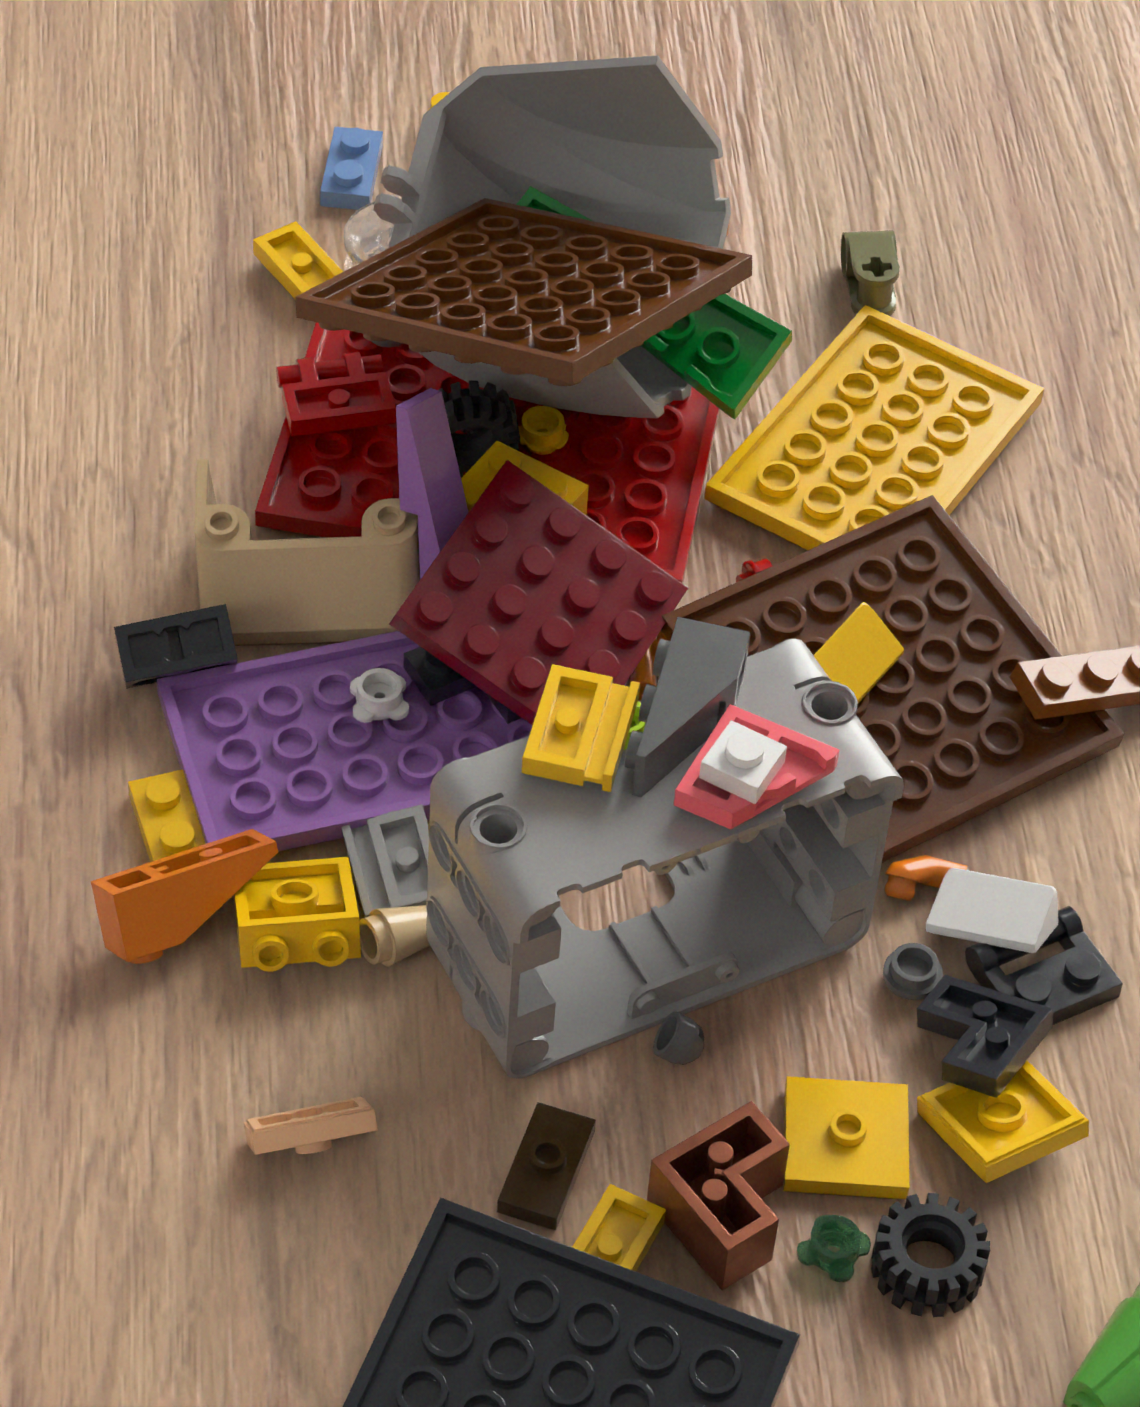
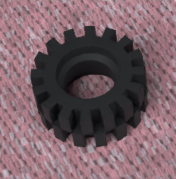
[439,380,520,478]
[871,1193,990,1317]

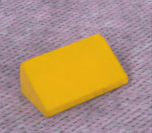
[814,602,905,703]

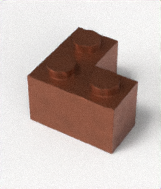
[647,1101,790,1291]

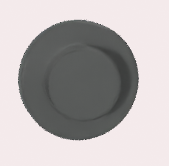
[883,943,943,1000]

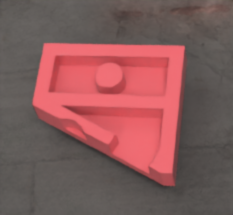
[674,704,840,830]

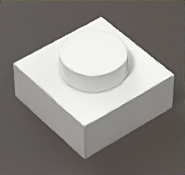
[699,720,787,804]

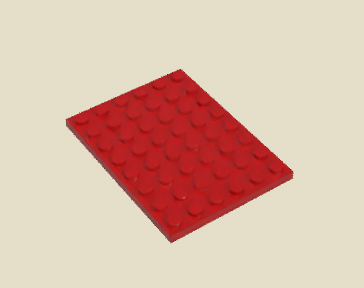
[255,323,720,584]

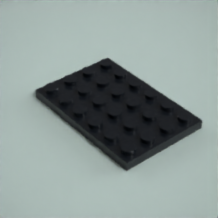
[343,1197,800,1407]

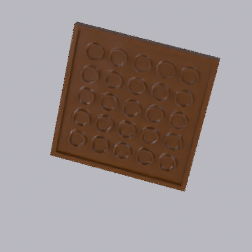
[295,198,752,386]
[660,495,1124,863]

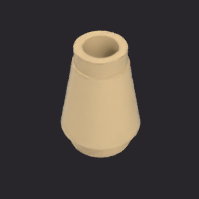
[359,905,430,967]

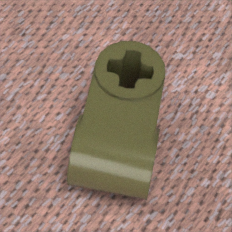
[841,230,900,316]

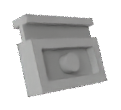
[341,804,429,918]

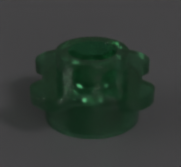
[797,1215,871,1282]

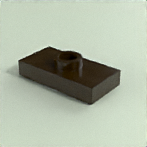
[497,1102,596,1230]

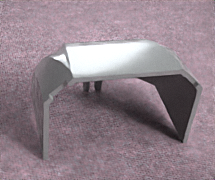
[373,55,731,418]

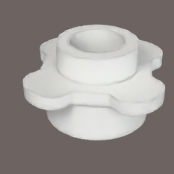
[350,668,409,723]

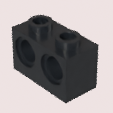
[114,604,238,689]

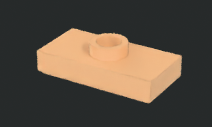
[243,1097,378,1155]

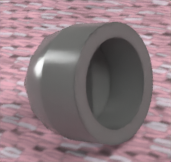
[653,1011,704,1065]

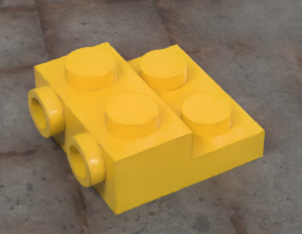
[234,857,361,972]

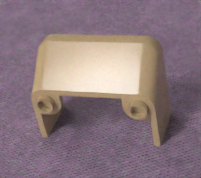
[194,459,420,645]

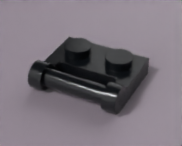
[965,906,1123,1025]

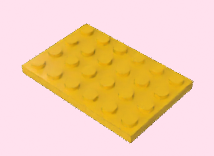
[704,305,1044,550]

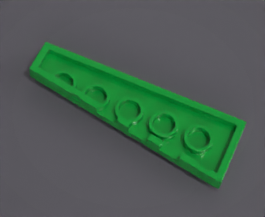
[516,186,792,419]

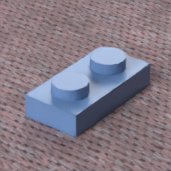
[320,127,383,211]

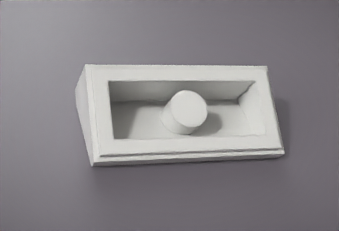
[926,868,1058,953]

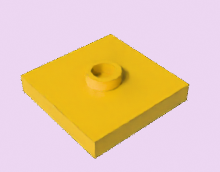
[917,1060,1089,1183]
[783,1076,910,1199]

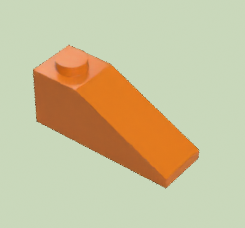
[91,829,278,964]

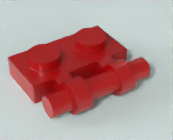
[276,352,396,437]

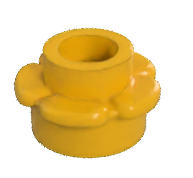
[518,406,569,455]

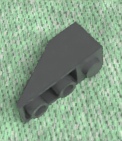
[624,617,750,797]

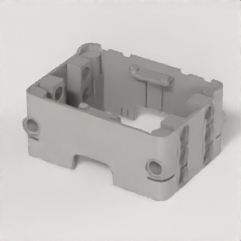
[426,639,904,1079]

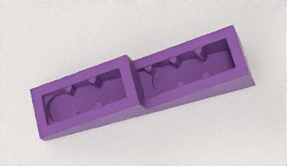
[396,388,469,579]

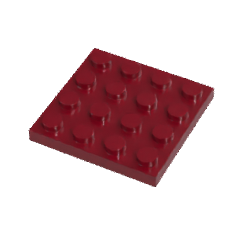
[389,460,688,725]

